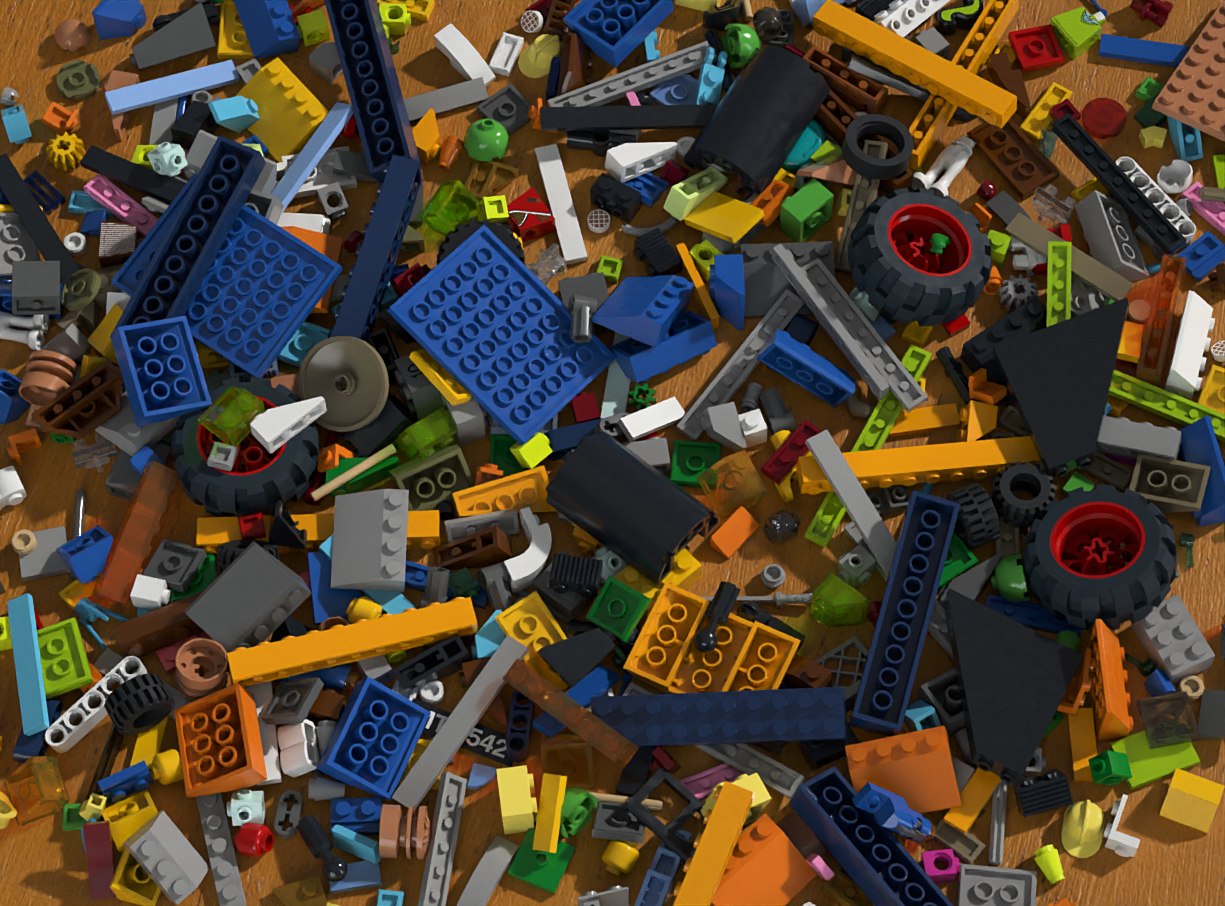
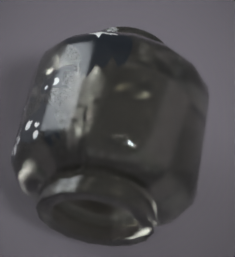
[752,7,783,40]
[763,509,800,545]

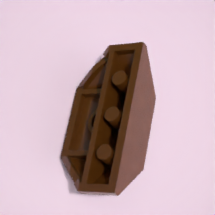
[558,26,593,96]
[32,359,123,439]

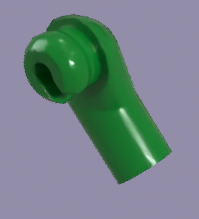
[929,233,950,255]

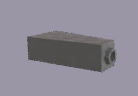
[129,3,216,71]

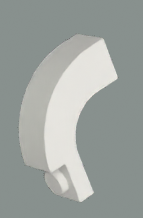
[504,507,552,593]

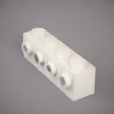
[873,0,950,37]

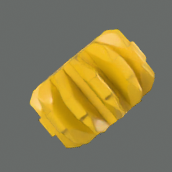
[46,131,85,171]

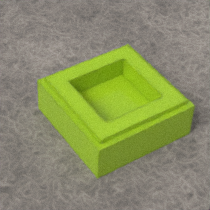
[596,255,624,283]

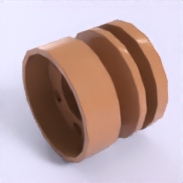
[18,350,78,406]
[175,638,228,702]
[379,804,430,859]

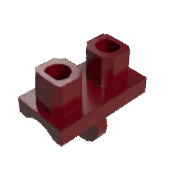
[1130,0,1173,28]
[390,263,431,298]

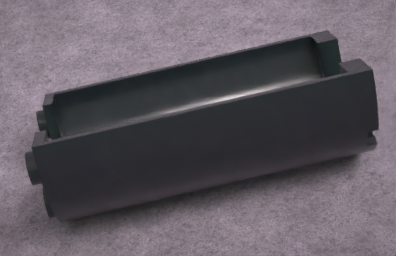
[684,45,830,194]
[546,431,720,586]

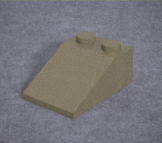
[1129,454,1211,513]

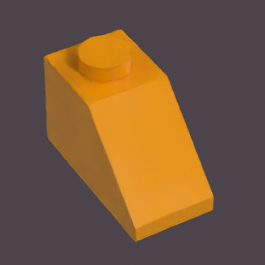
[412,108,441,164]

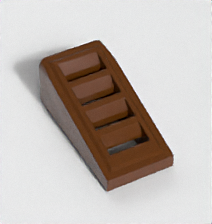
[542,0,576,40]

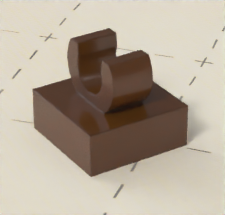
[1208,263,1225,292]

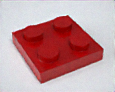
[1008,24,1065,73]

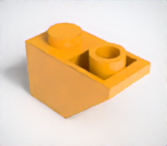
[957,400,998,442]

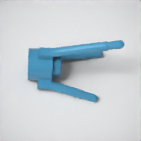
[74,598,131,651]

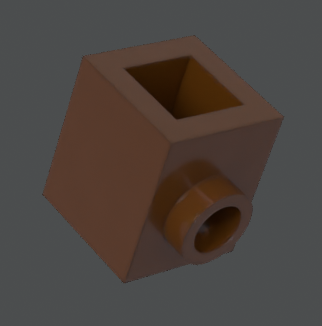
[309,689,347,723]

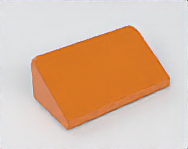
[750,179,795,227]
[710,506,760,559]

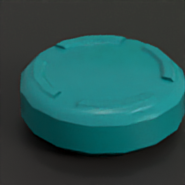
[781,119,825,171]

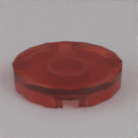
[1081,98,1127,139]

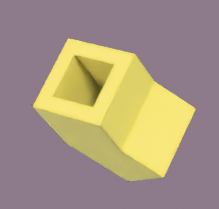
[1139,126,1167,149]
[78,793,107,821]

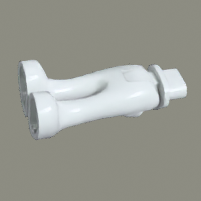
[911,135,976,198]
[0,311,49,351]

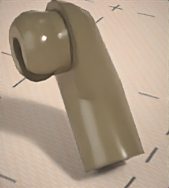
[845,393,875,418]

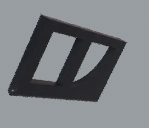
[624,767,704,862]

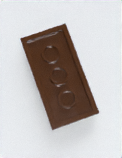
[967,119,1059,200]

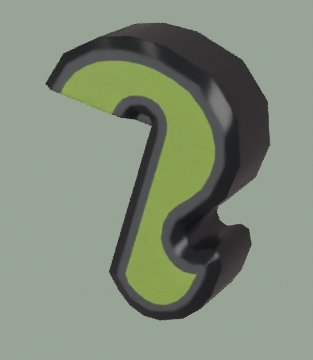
[935,0,983,35]

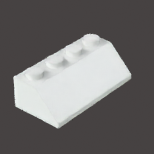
[1164,290,1215,399]

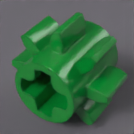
[628,383,657,411]

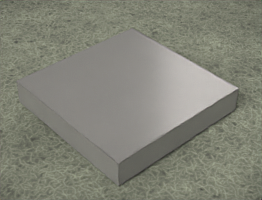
[19,526,70,581]

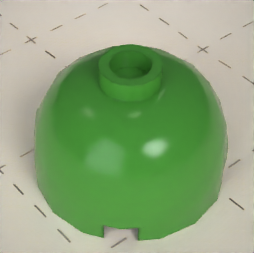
[721,23,762,68]
[463,119,509,162]
[991,553,1032,602]
[559,786,598,838]

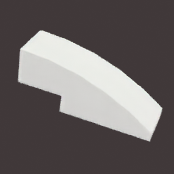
[434,23,496,86]

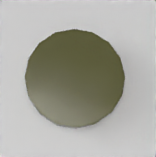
[55,60,101,101]
[60,268,101,311]

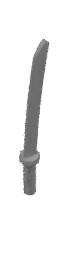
[700,592,816,608]

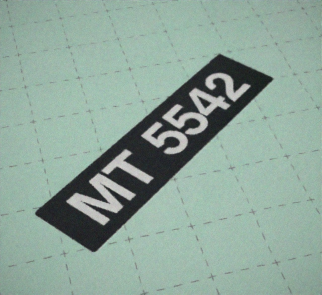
[412,699,521,767]

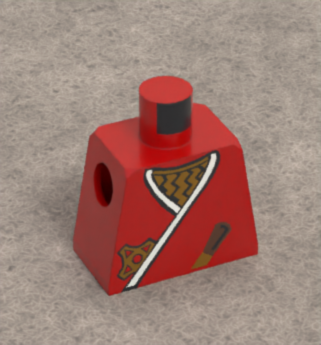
[501,188,556,242]

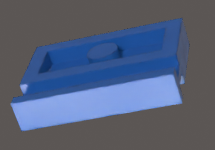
[623,172,669,207]
[1174,231,1225,283]
[97,760,154,804]
[330,797,382,837]

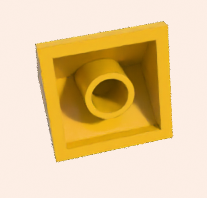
[87,304,124,366]
[1159,768,1224,834]
[110,847,161,906]

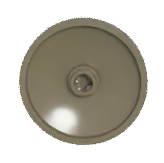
[298,336,389,432]

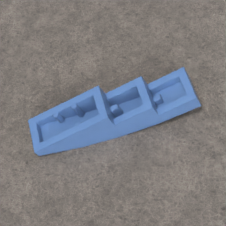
[634,829,692,906]

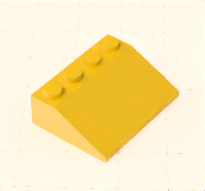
[235,57,329,163]

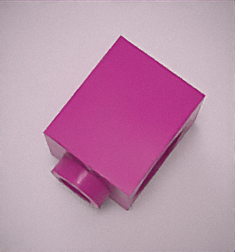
[920,849,960,884]

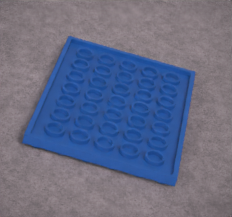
[111,173,343,378]
[387,225,616,445]

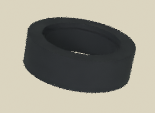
[842,114,914,180]

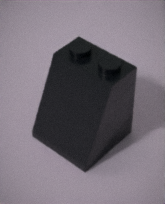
[340,392,423,458]
[537,628,616,688]

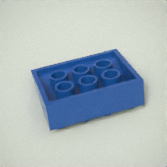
[563,0,674,67]
[591,275,695,348]
[111,316,212,426]
[316,676,431,800]

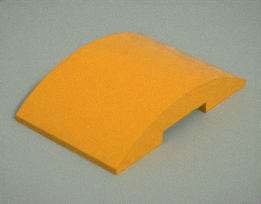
[623,582,801,694]

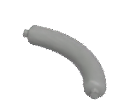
[621,217,677,237]

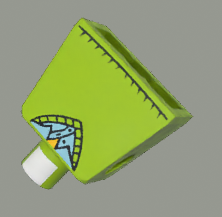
[1050,7,1106,60]

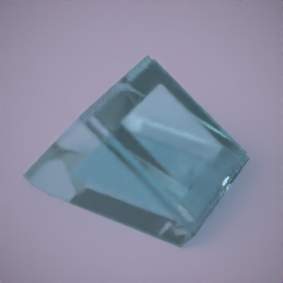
[1040,129,1058,161]

